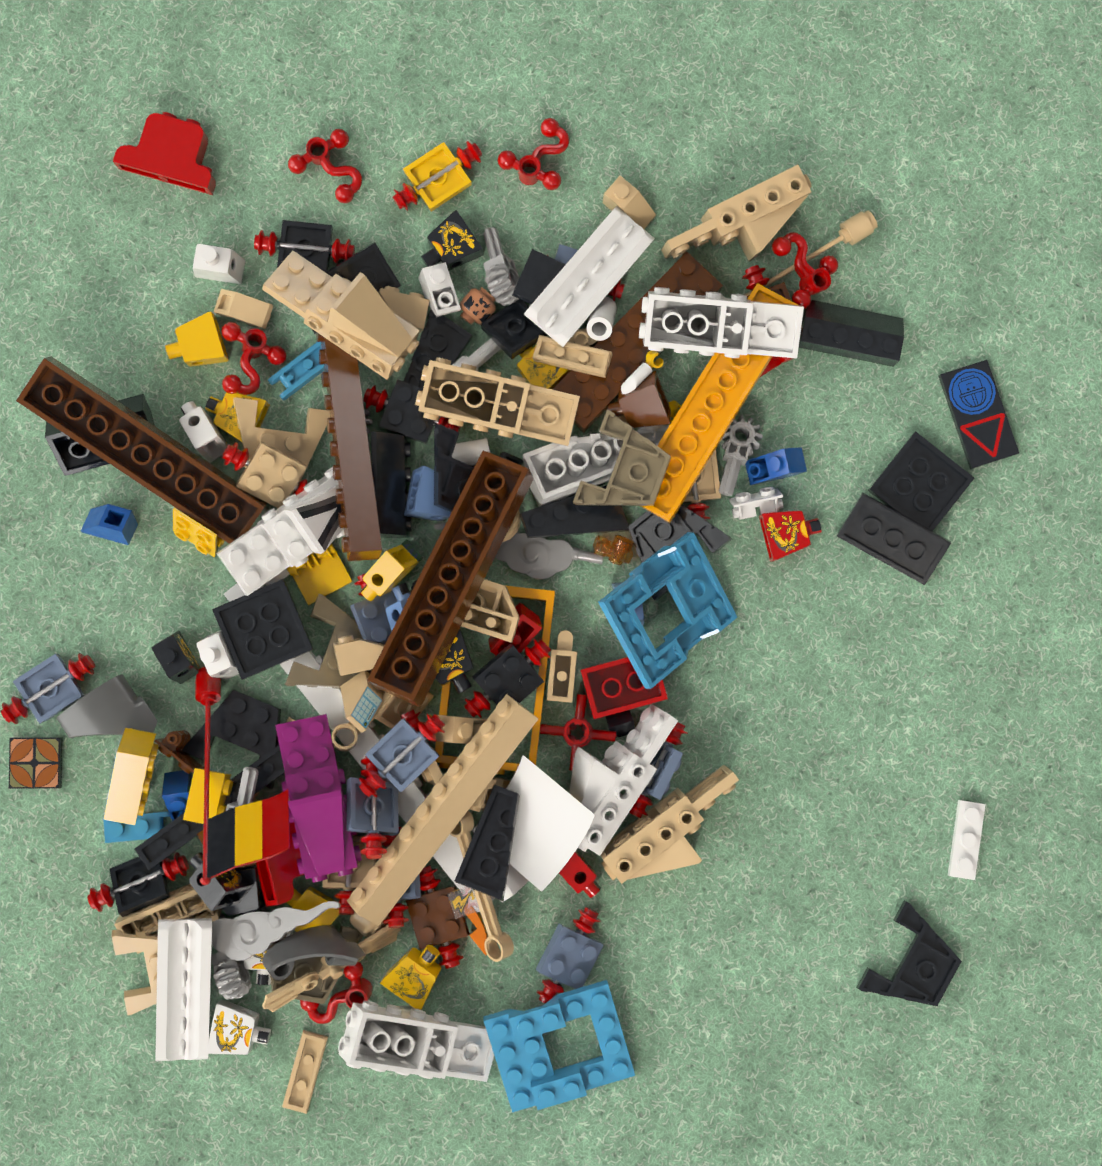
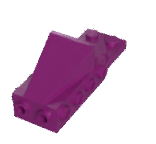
[275,714,362,883]

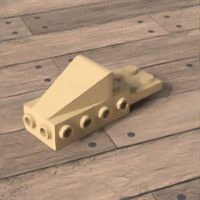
[661,165,812,261]
[262,251,420,380]
[415,357,580,446]
[601,765,739,884]

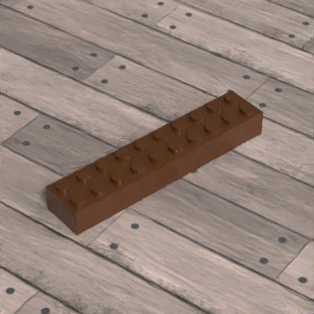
[16,356,267,544]
[367,450,533,708]

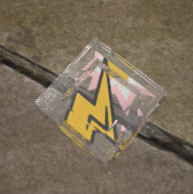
[447,887,480,919]

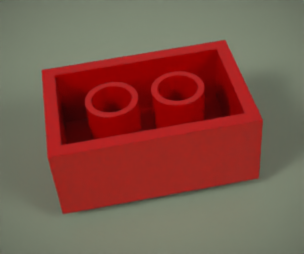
[580,657,668,719]

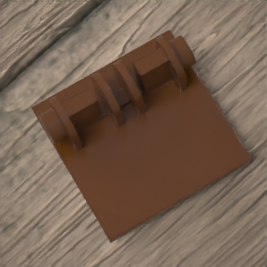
[155,730,204,774]

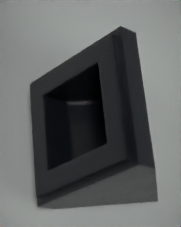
[605,710,635,738]

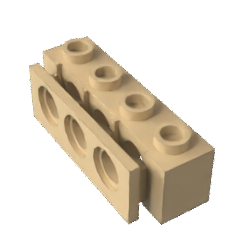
[114,884,222,954]

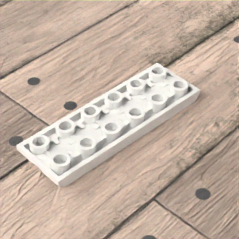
[524,206,655,347]
[156,918,212,1061]

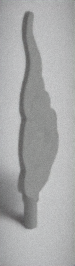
[434,523,604,580]
[212,901,341,961]

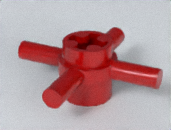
[540,694,616,771]

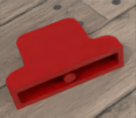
[113,112,216,195]
[252,801,304,906]

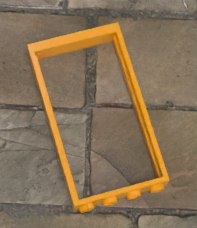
[435,586,555,775]

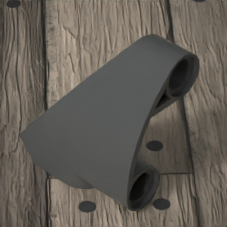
[57,674,158,739]
[262,925,366,980]

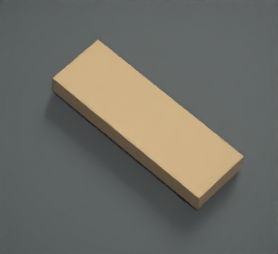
[532,335,613,378]
[282,1030,328,1114]

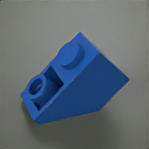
[745,447,807,485]
[81,504,138,545]
[162,770,193,821]

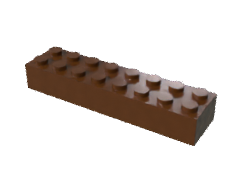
[552,251,723,433]

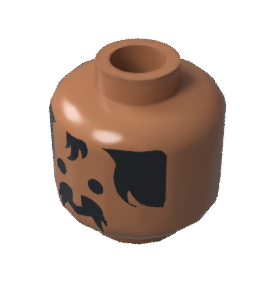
[459,287,496,325]

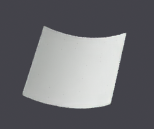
[472,755,595,891]

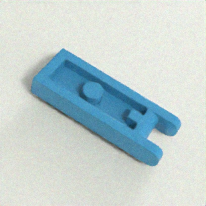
[268,342,324,400]
[103,811,170,843]

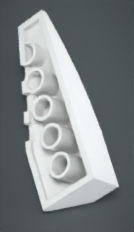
[522,425,669,507]

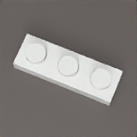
[948,800,986,880]

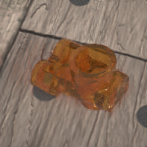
[593,535,634,565]

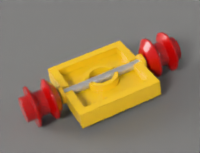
[392,141,482,212]

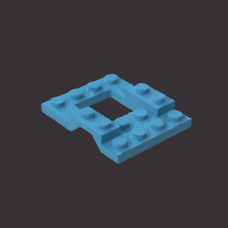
[598,532,737,689]
[483,980,635,1113]

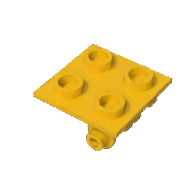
[173,507,225,557]
[287,543,353,605]

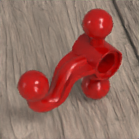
[497,118,570,191]
[288,129,362,204]
[772,232,839,309]
[221,322,287,395]
[300,962,373,1024]

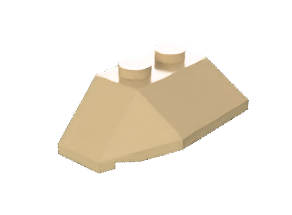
[461,579,520,642]

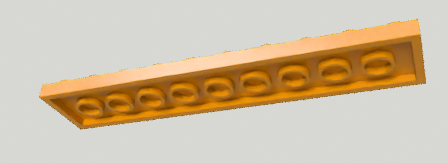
[641,283,798,523]

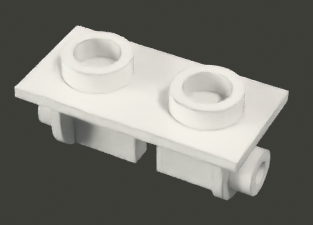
[729,487,783,520]

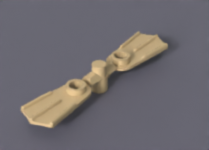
[262,925,401,1012]

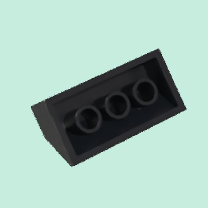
[798,300,904,367]
[45,394,155,476]
[371,432,412,538]

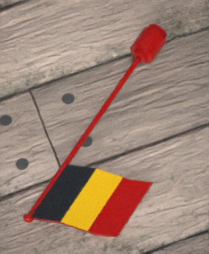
[195,667,290,885]

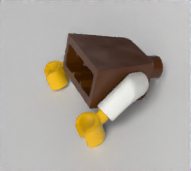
[608,350,681,431]

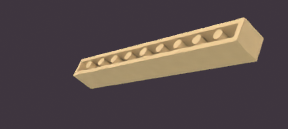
[347,694,538,926]

